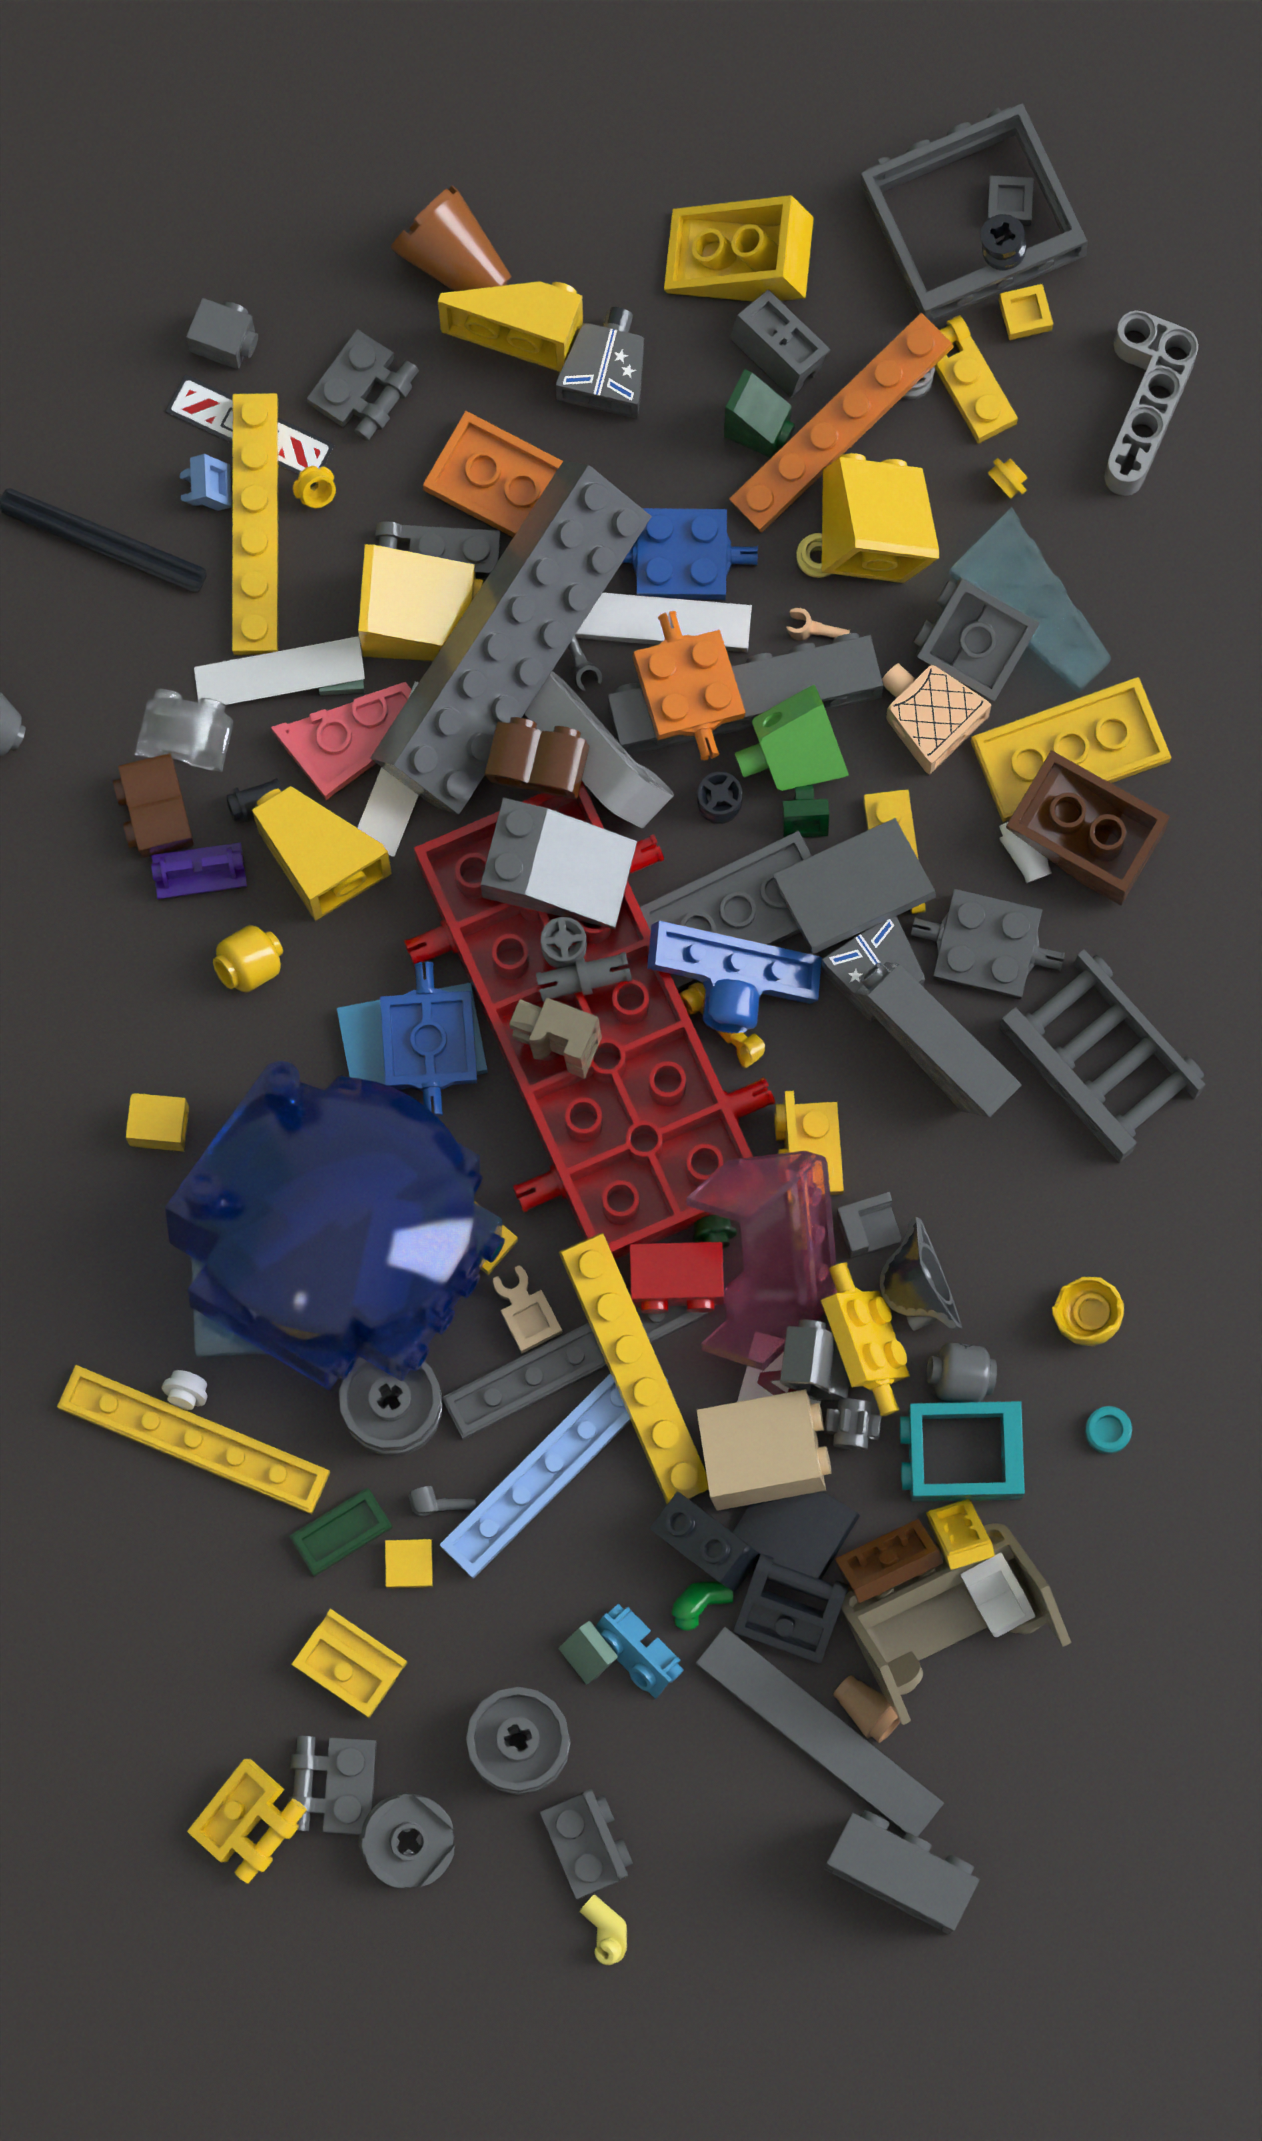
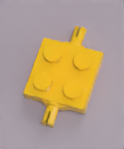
[821,1262,910,1416]

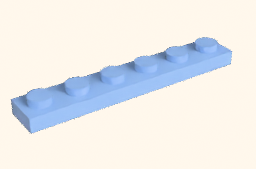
[440,1373,668,1579]

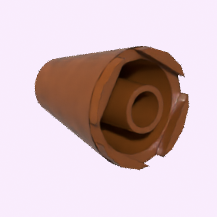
[390,185,512,291]

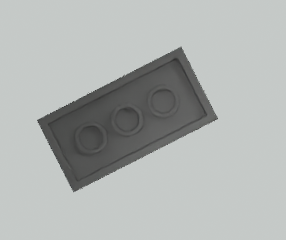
[640,831,812,991]

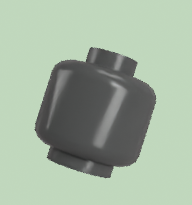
[926,1342,997,1403]

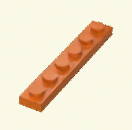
[729,313,953,533]

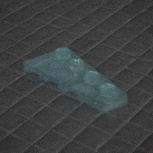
[949,507,1111,693]

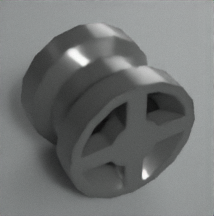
[541,917,587,969]

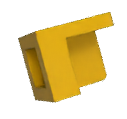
[126,1093,189,1151]

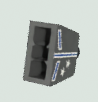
[556,307,644,419]
[821,916,925,1021]

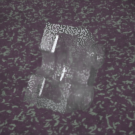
[135,689,234,772]

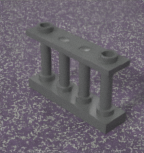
[999,949,1206,1163]

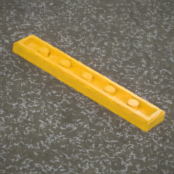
[57,1365,330,1515]

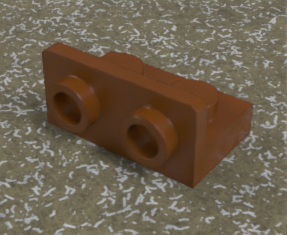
[835,1519,943,1603]

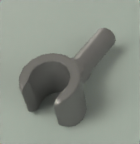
[568,636,602,691]
[409,1486,476,1517]

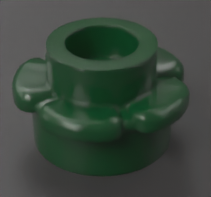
[692,1214,737,1249]

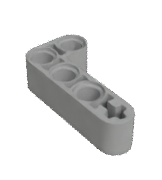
[1104,310,1199,496]
[524,672,674,828]

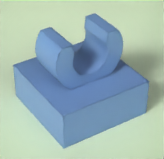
[180,454,232,511]

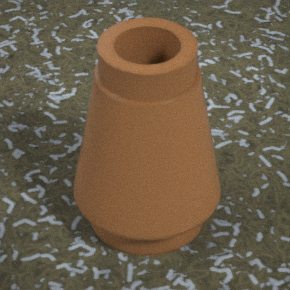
[833,1675,901,1743]

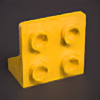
[774,1091,844,1198]

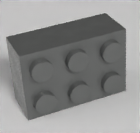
[824,1810,980,1935]

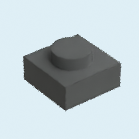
[987,175,1034,225]

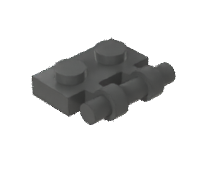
[307,329,419,441]
[288,1736,377,1835]

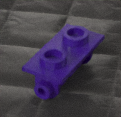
[151,842,247,899]

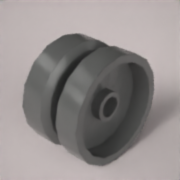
[339,1347,443,1457]
[466,1687,571,1795]

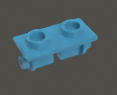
[595,1604,684,1699]

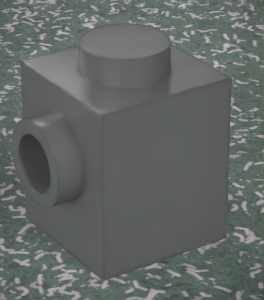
[186,298,258,370]

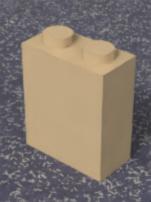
[697,1389,831,1511]

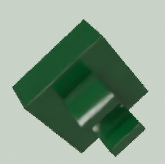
[782,784,829,838]

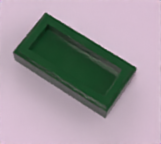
[289,1487,393,1577]

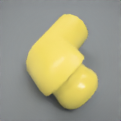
[579,1894,627,1966]

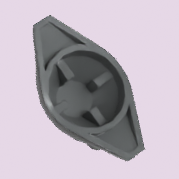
[880,1217,962,1331]

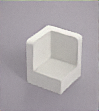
[960,1553,1036,1637]

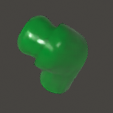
[671,1581,733,1631]

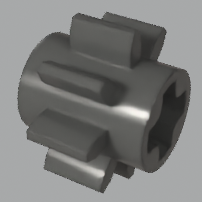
[824,1398,882,1450]

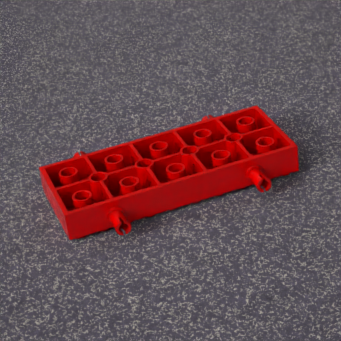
[404,781,775,1260]

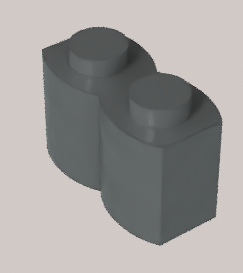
[780,1320,850,1402]

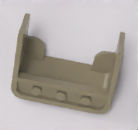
[841,1523,1071,1725]

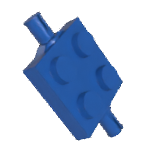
[622,508,758,600]
[380,962,477,1117]

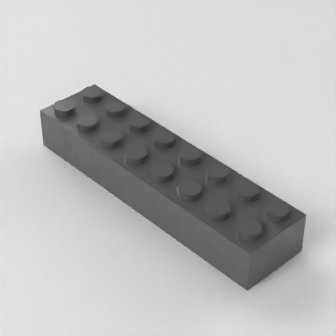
[370,461,652,815]

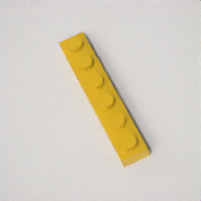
[232,393,278,655]
[559,1233,709,1504]

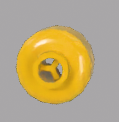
[213,925,283,993]

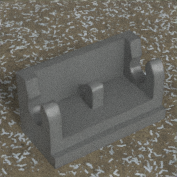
[730,290,831,398]

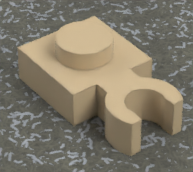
[493,1265,563,1353]

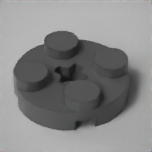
[358,1792,455,1888]

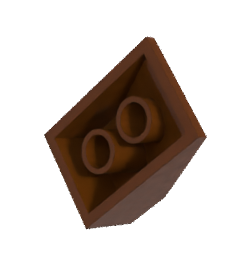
[1006,750,1170,906]

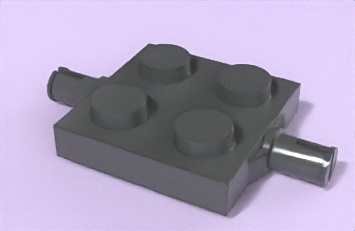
[911,889,1065,999]

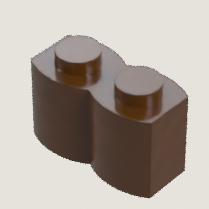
[485,717,590,799]
[113,753,194,858]

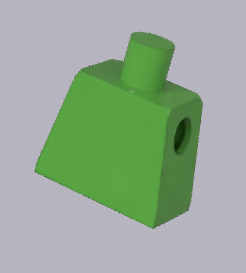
[735,685,849,791]

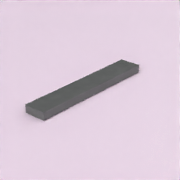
[442,1306,708,1440]
[696,1627,944,1837]

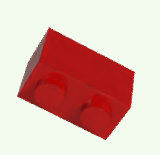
[630,1242,724,1314]

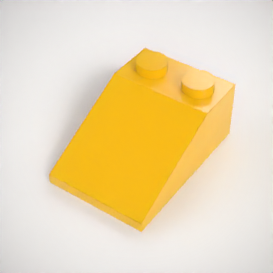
[664,195,814,301]
[438,281,583,372]

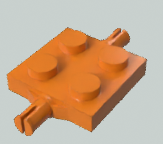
[632,611,746,760]

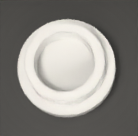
[162,1370,208,1410]

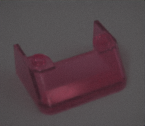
[686,1150,837,1371]

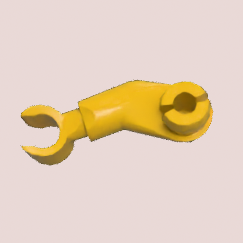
[679,983,765,1068]

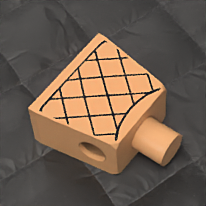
[882,663,991,775]

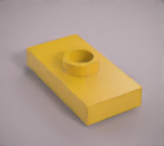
[926,1499,995,1570]

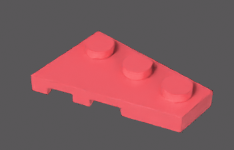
[271,682,412,800]

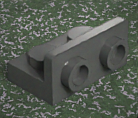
[540,1788,633,1900]

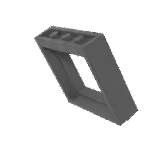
[861,103,1088,323]

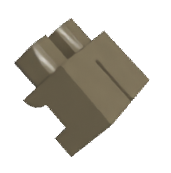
[509,998,602,1079]

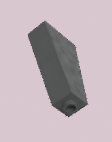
[854,962,1022,1117]

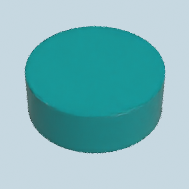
[1085,1406,1132,1454]

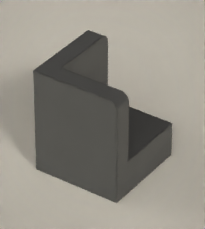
[836,1192,901,1259]

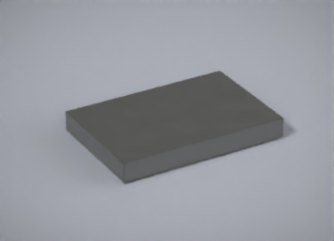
[773,818,936,954]

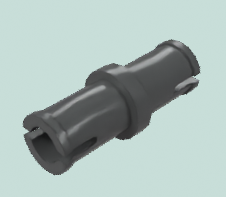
[536,952,632,1002]

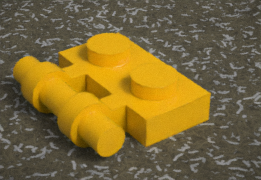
[187,1759,307,1884]

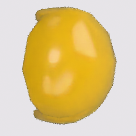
[1052,1277,1124,1346]

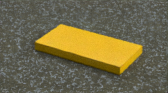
[971,677,1171,822]

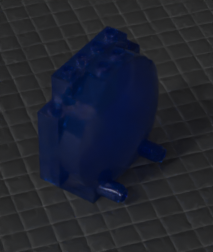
[165,1061,505,1390]

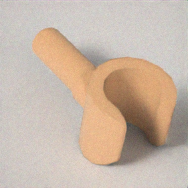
[786,608,850,641]

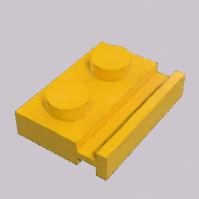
[292,1609,408,1718]

